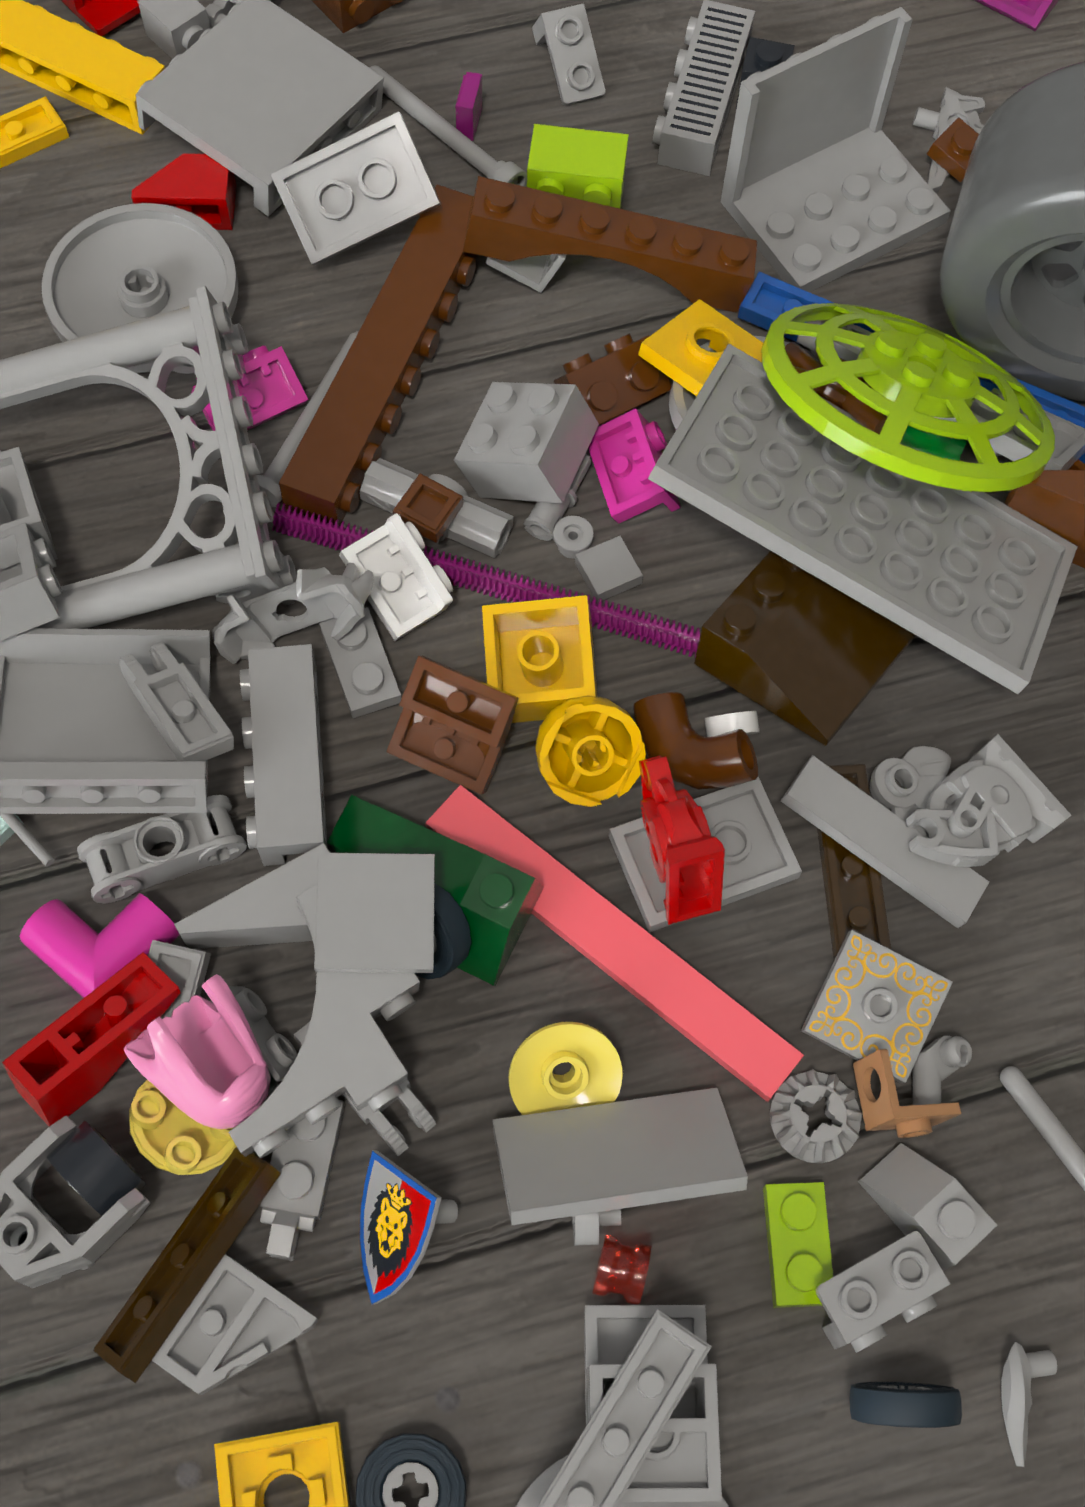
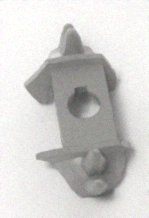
[212,563,374,664]

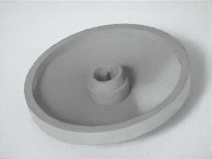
[42,203,239,373]

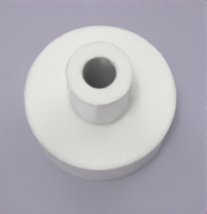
[705,711,760,737]

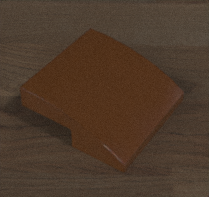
[386,655,518,795]

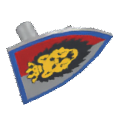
[360,1150,458,1305]

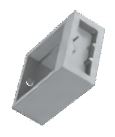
[0,522,62,641]

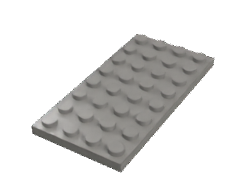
[648,344,1077,694]

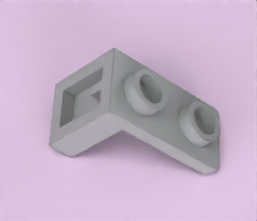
[532,3,605,105]

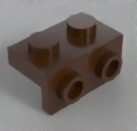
[553,333,672,425]

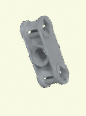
[77,795,247,904]

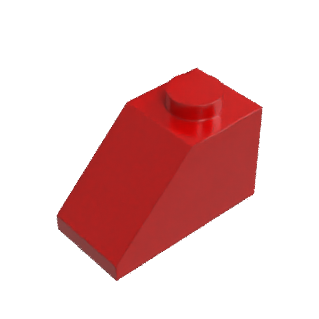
[131,153,237,230]

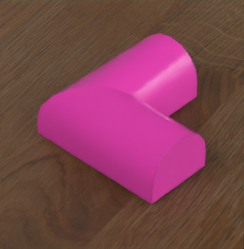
[20,893,180,998]

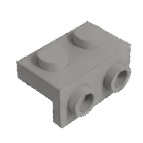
[816,1231,950,1353]

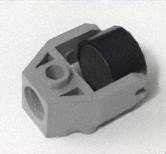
[0,1116,150,1288]

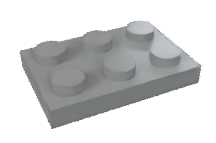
[270,112,442,265]
[609,777,802,933]

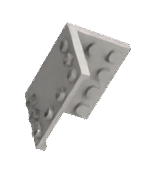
[721,7,951,292]

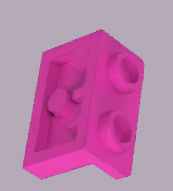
[191,345,309,431]
[588,408,681,524]

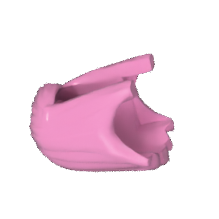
[123,974,271,1129]

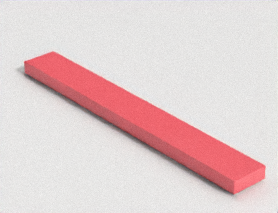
[425,785,804,1102]

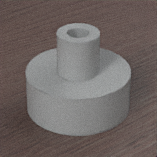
[572,1209,621,1246]

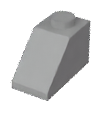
[858,1143,998,1271]

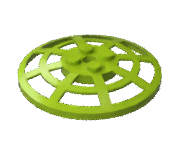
[761,303,1055,492]

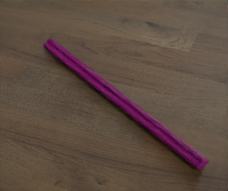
[272,502,700,657]

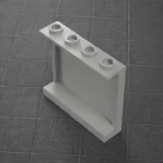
[136,0,384,216]
[0,628,211,814]

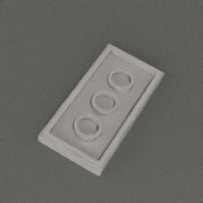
[493,1088,748,1225]

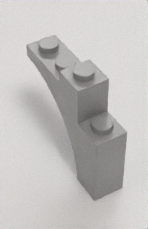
[228,884,420,1158]

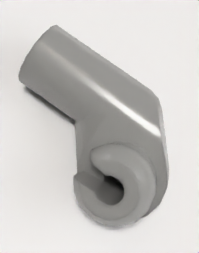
[912,1036,972,1105]

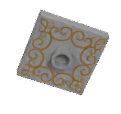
[801,930,953,1083]

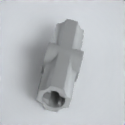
[360,458,514,558]

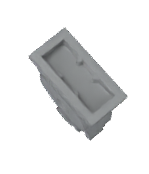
[906,734,1072,867]

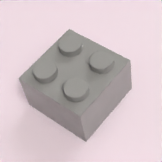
[454,382,599,503]

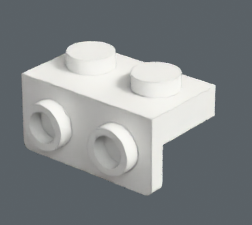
[339,513,453,641]

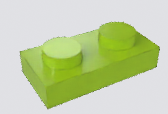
[763,1182,833,1308]

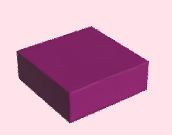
[455,72,483,141]

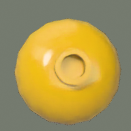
[535,695,646,807]

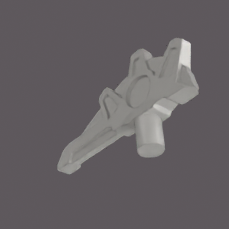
[912,87,985,193]

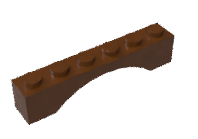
[463,176,757,313]

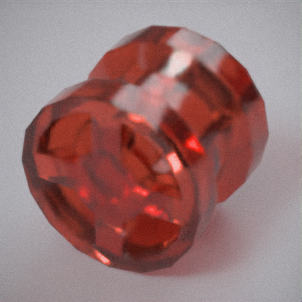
[592,1234,652,1305]

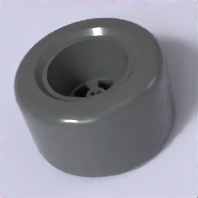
[940,61,1085,402]

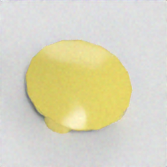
[129,1080,237,1175]

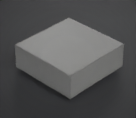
[575,536,643,603]

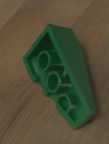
[327,795,544,986]

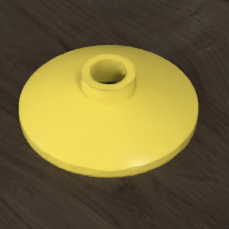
[508,1022,623,1115]

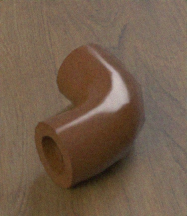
[633,692,758,790]

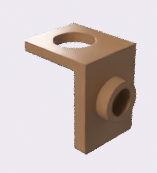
[853,1049,961,1138]

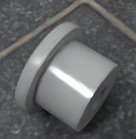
[553,516,594,559]

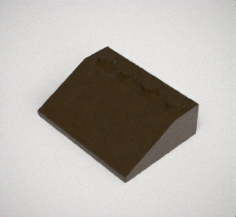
[694,551,916,746]

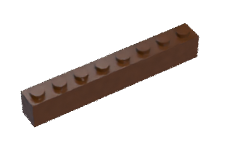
[279,184,477,526]

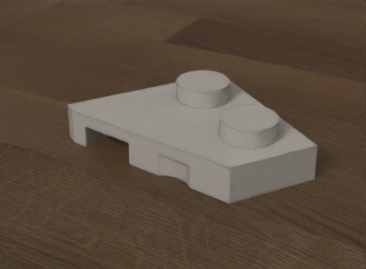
[152,1254,319,1395]

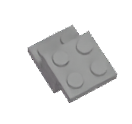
[584,1305,722,1503]

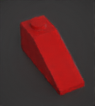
[2,952,181,1126]

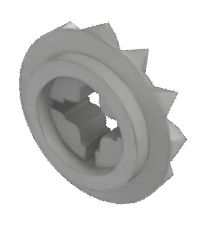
[770,1069,863,1163]

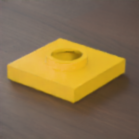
[638,299,763,396]
[214,1422,350,1507]

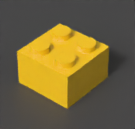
[482,595,598,723]

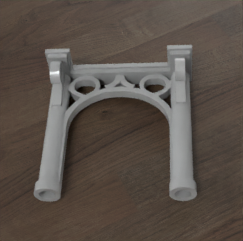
[0,286,297,629]

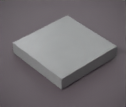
[314,853,434,973]

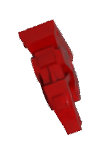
[639,755,725,925]

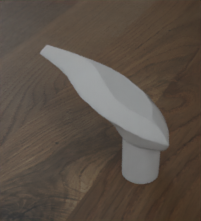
[1001,1342,1057,1467]

